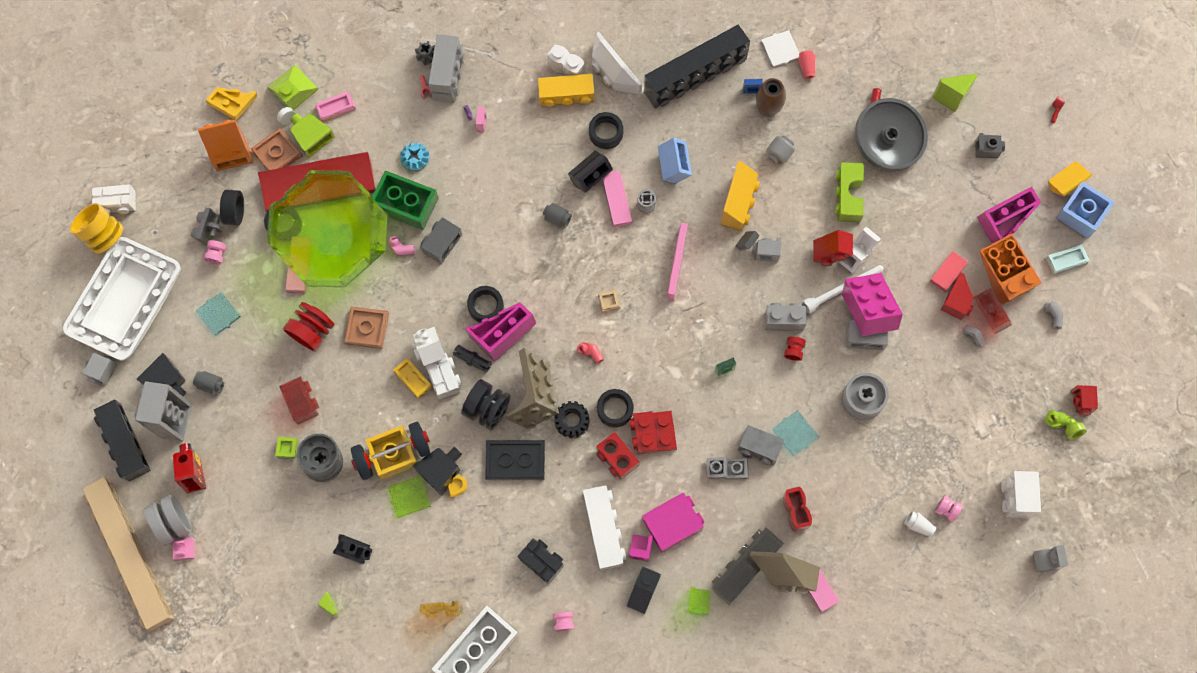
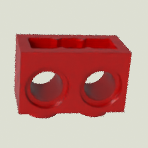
[596,432,640,480]

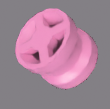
[553,612,574,631]

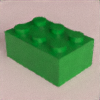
[369,170,439,230]

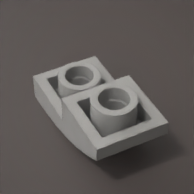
[707,457,749,479]

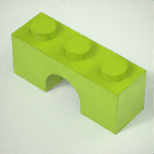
[835,162,864,222]

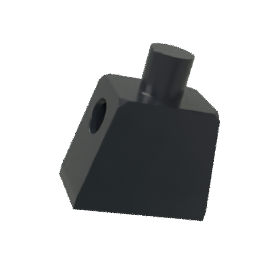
[136,353,186,397]
[413,446,462,496]

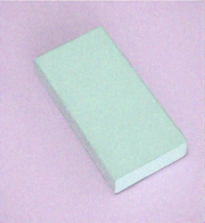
[1046,244,1090,275]

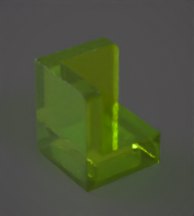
[687,586,710,615]

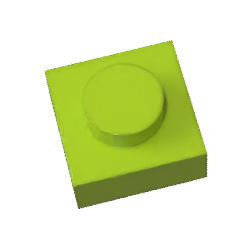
[275,437,299,459]

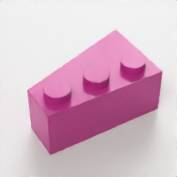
[465,302,537,362]

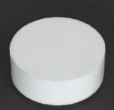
[277,107,296,126]

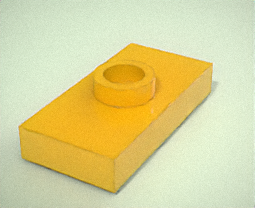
[393,358,433,399]

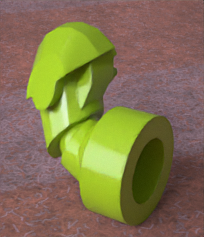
[1045,410,1087,440]

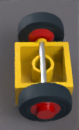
[351,421,430,480]

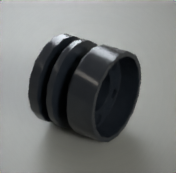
[461,379,511,431]

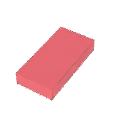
[930,251,968,292]

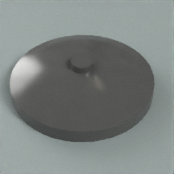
[855,98,928,171]

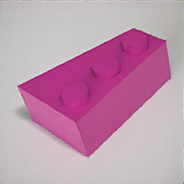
[977,186,1041,244]

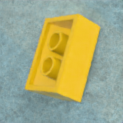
[721,161,760,231]

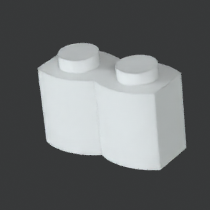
[547,45,585,76]

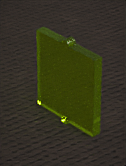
[388,476,431,518]

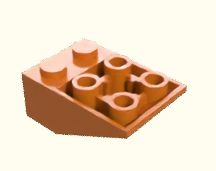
[198,120,253,171]
[979,233,1042,305]

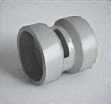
[637,189,656,214]

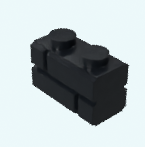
[568,150,613,193]
[517,538,564,585]

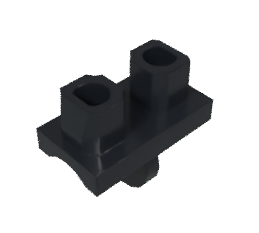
[333,534,372,564]

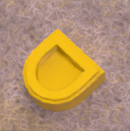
[448,475,467,498]

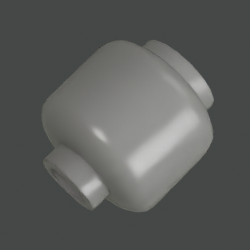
[767,135,795,164]

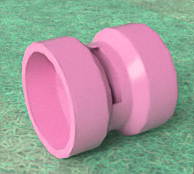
[203,240,227,265]
[935,495,963,522]

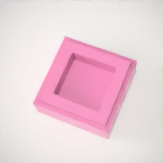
[476,107,487,132]

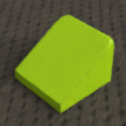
[318,592,339,617]

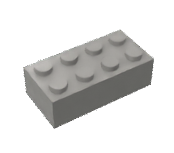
[134,381,192,441]

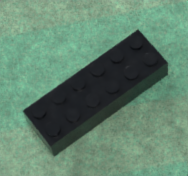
[644,24,750,109]

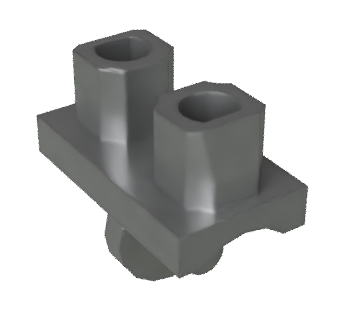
[191,208,223,246]

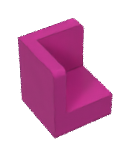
[629,534,653,562]

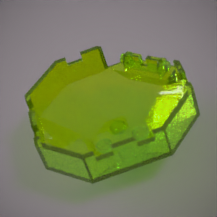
[267,170,388,287]

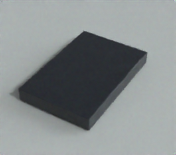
[485,440,545,480]

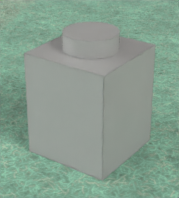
[83,353,117,385]

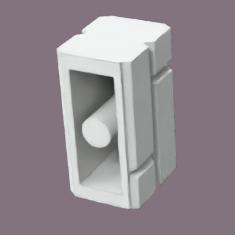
[92,184,136,215]
[426,353,462,400]

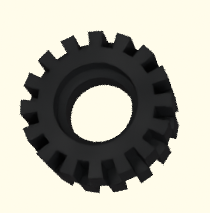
[554,401,590,439]

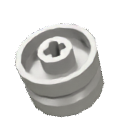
[842,373,889,420]
[144,494,192,546]

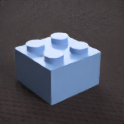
[1056,182,1115,238]

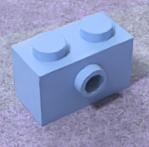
[658,138,692,184]

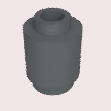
[543,203,572,228]
[193,371,224,395]

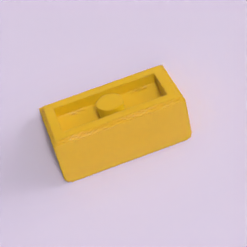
[1048,161,1092,196]

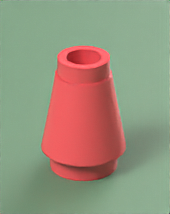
[798,50,816,79]

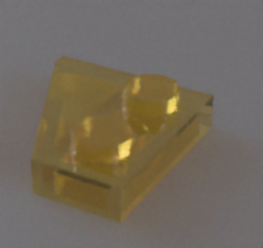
[420,601,463,618]

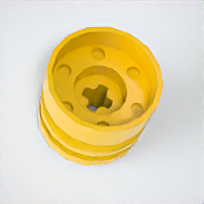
[70,203,123,254]

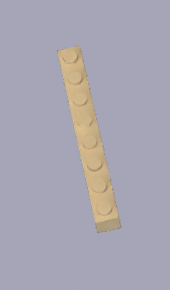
[82,477,174,631]

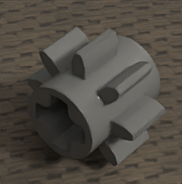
[415,41,435,65]

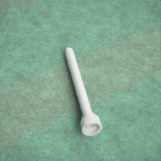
[802,265,884,314]

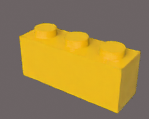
[538,74,595,107]

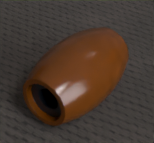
[756,78,786,117]

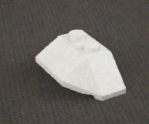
[591,32,642,94]

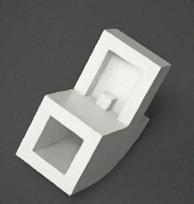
[839,227,881,273]

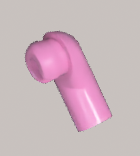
[388,236,415,255]

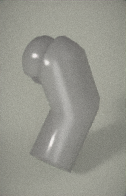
[1044,301,1063,329]

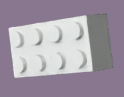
[432,606,519,673]

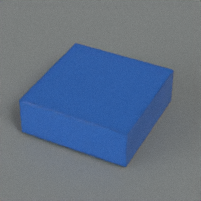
[743,79,763,94]

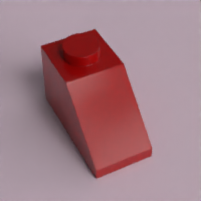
[941,272,974,320]

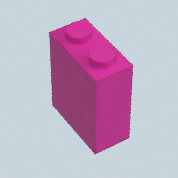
[642,492,705,553]

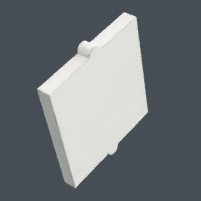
[761,31,799,67]

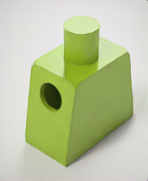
[290,113,335,159]

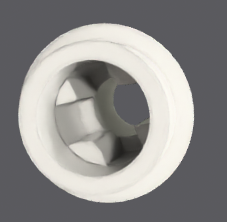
[904,511,936,537]

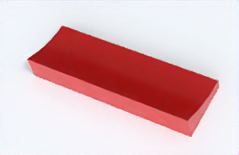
[258,152,376,212]

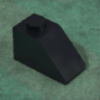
[627,566,661,614]

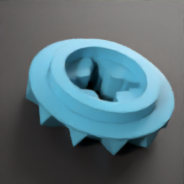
[400,142,429,170]

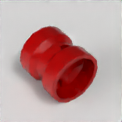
[784,336,806,361]

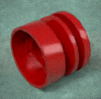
[283,302,335,352]

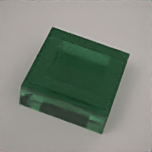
[715,357,736,376]

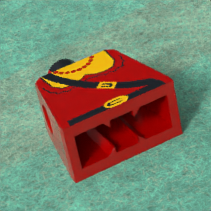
[173,443,206,494]

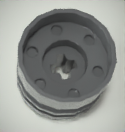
[297,433,343,482]

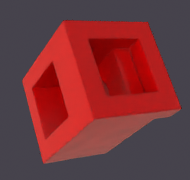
[1071,385,1098,416]

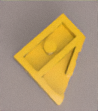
[206,87,257,121]

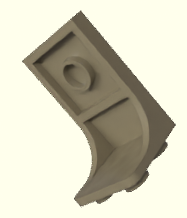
[506,348,559,429]

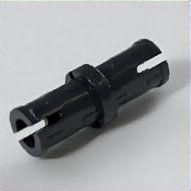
[453,345,492,373]

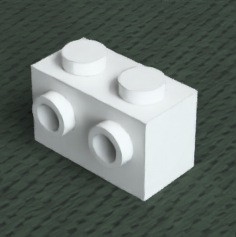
[411,327,446,366]

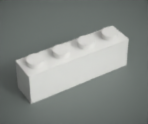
[583,485,627,571]

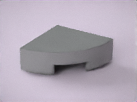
[963,325,986,348]

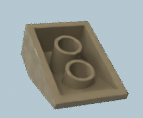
[750,551,820,594]

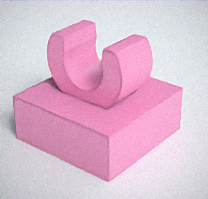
[172,538,195,561]

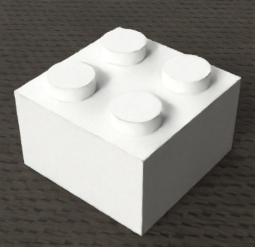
[1001,471,1041,519]

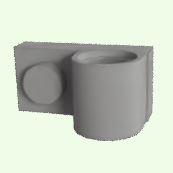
[1033,545,1068,572]

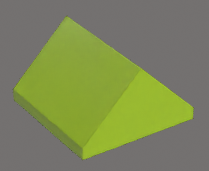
[933,73,978,112]

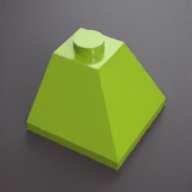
[267,65,318,110]

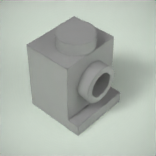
[753,237,781,262]

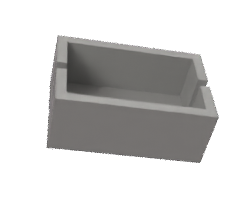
[429,35,465,103]

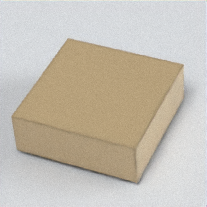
[598,290,621,313]

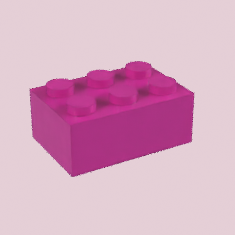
[842,273,903,336]

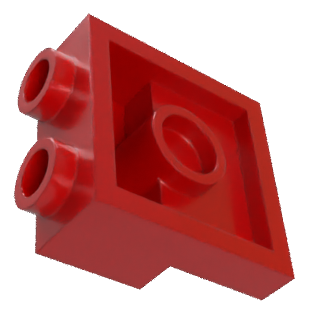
[630,410,677,455]

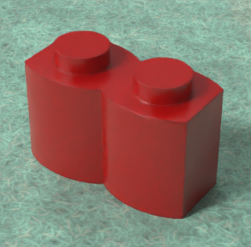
[783,486,812,532]

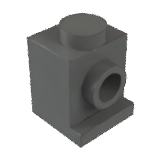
[975,133,1005,159]

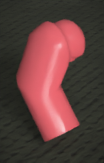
[577,342,604,364]

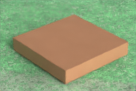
[251,128,303,170]
[344,306,389,349]

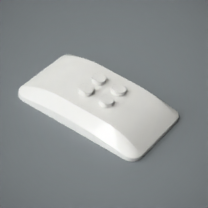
[63,237,181,361]

